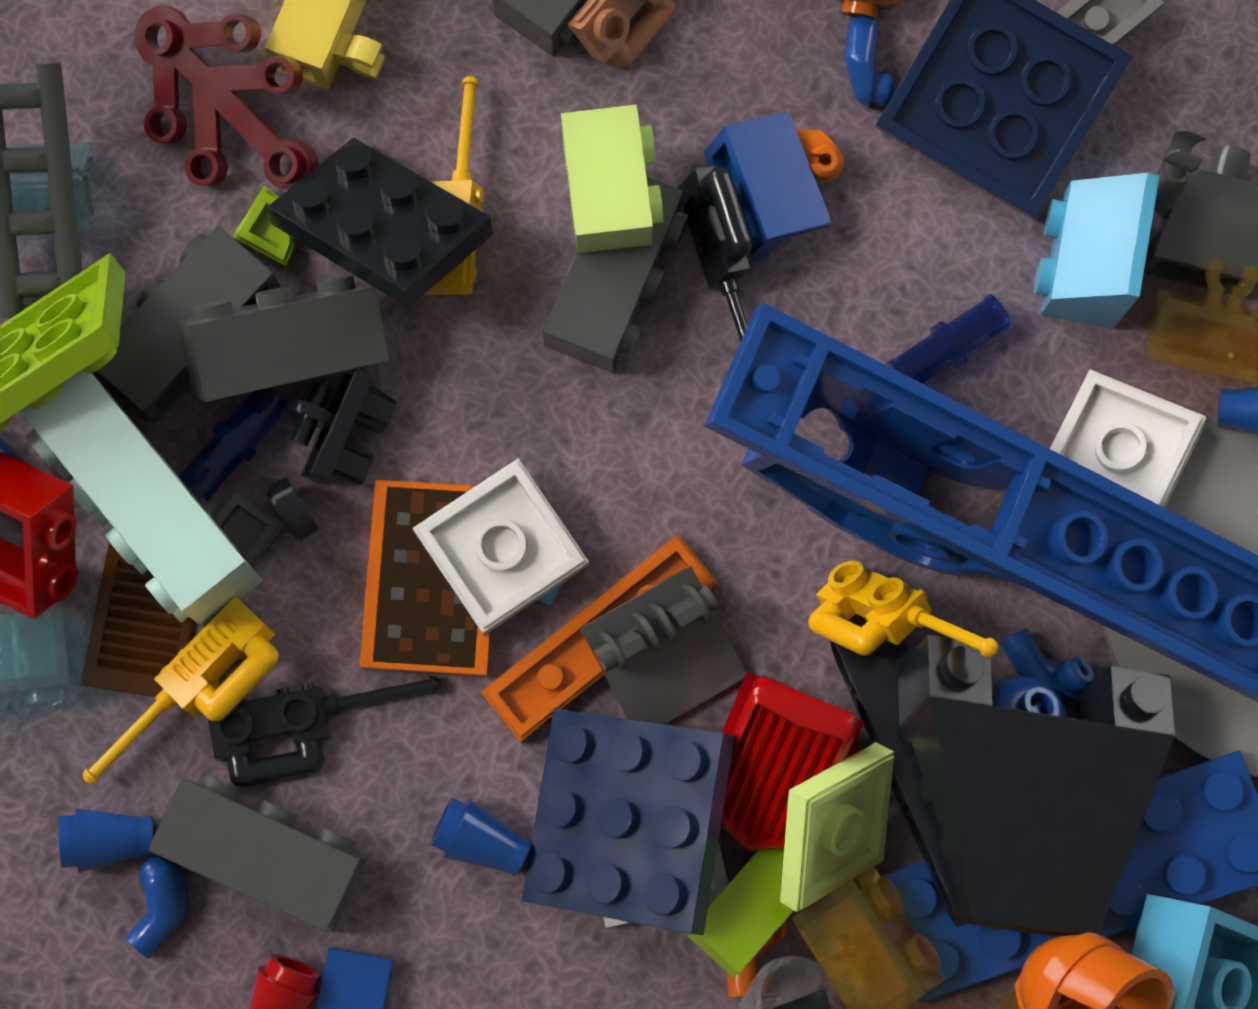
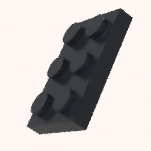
[268,137,493,308]

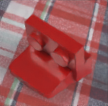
[721,672,865,850]

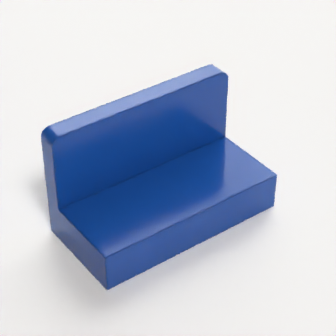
[703,112,831,260]

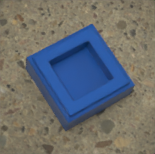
[316,947,394,1009]

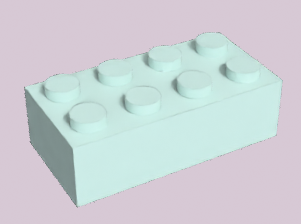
[21,370,263,628]

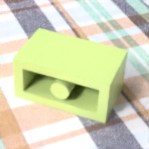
[561,104,664,254]

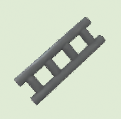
[0,62,83,318]

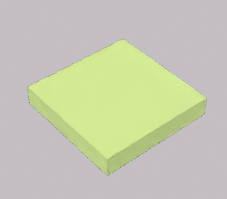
[780,742,894,912]

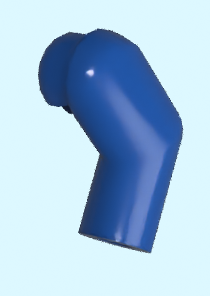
[125,856,189,958]

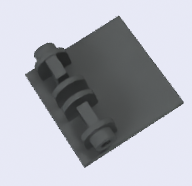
[579,566,746,725]

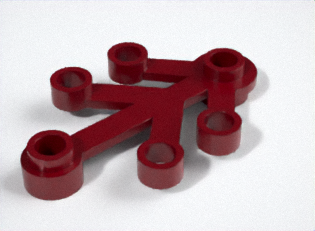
[135,6,319,190]

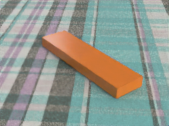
[481,534,718,743]

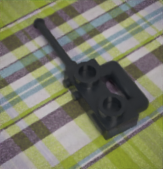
[677,165,753,342]
[208,676,441,788]

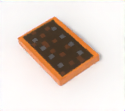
[359,480,491,678]

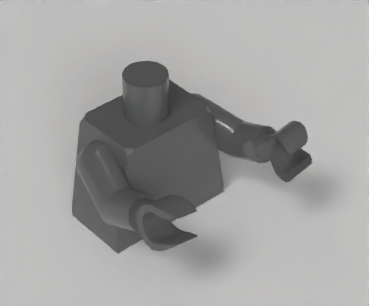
[1144,126,1258,300]

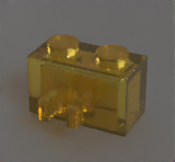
[1143,256,1258,383]
[791,867,946,1009]

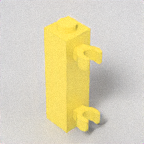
[264,0,385,90]

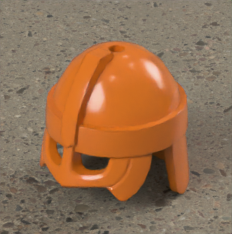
[1014,932,1174,1009]

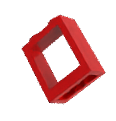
[0,452,78,620]

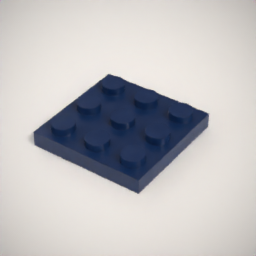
[875,0,1133,220]
[522,708,735,935]

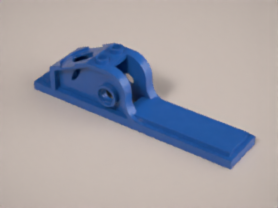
[704,303,1258,702]

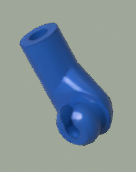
[845,16,894,107]
[1000,628,1094,701]

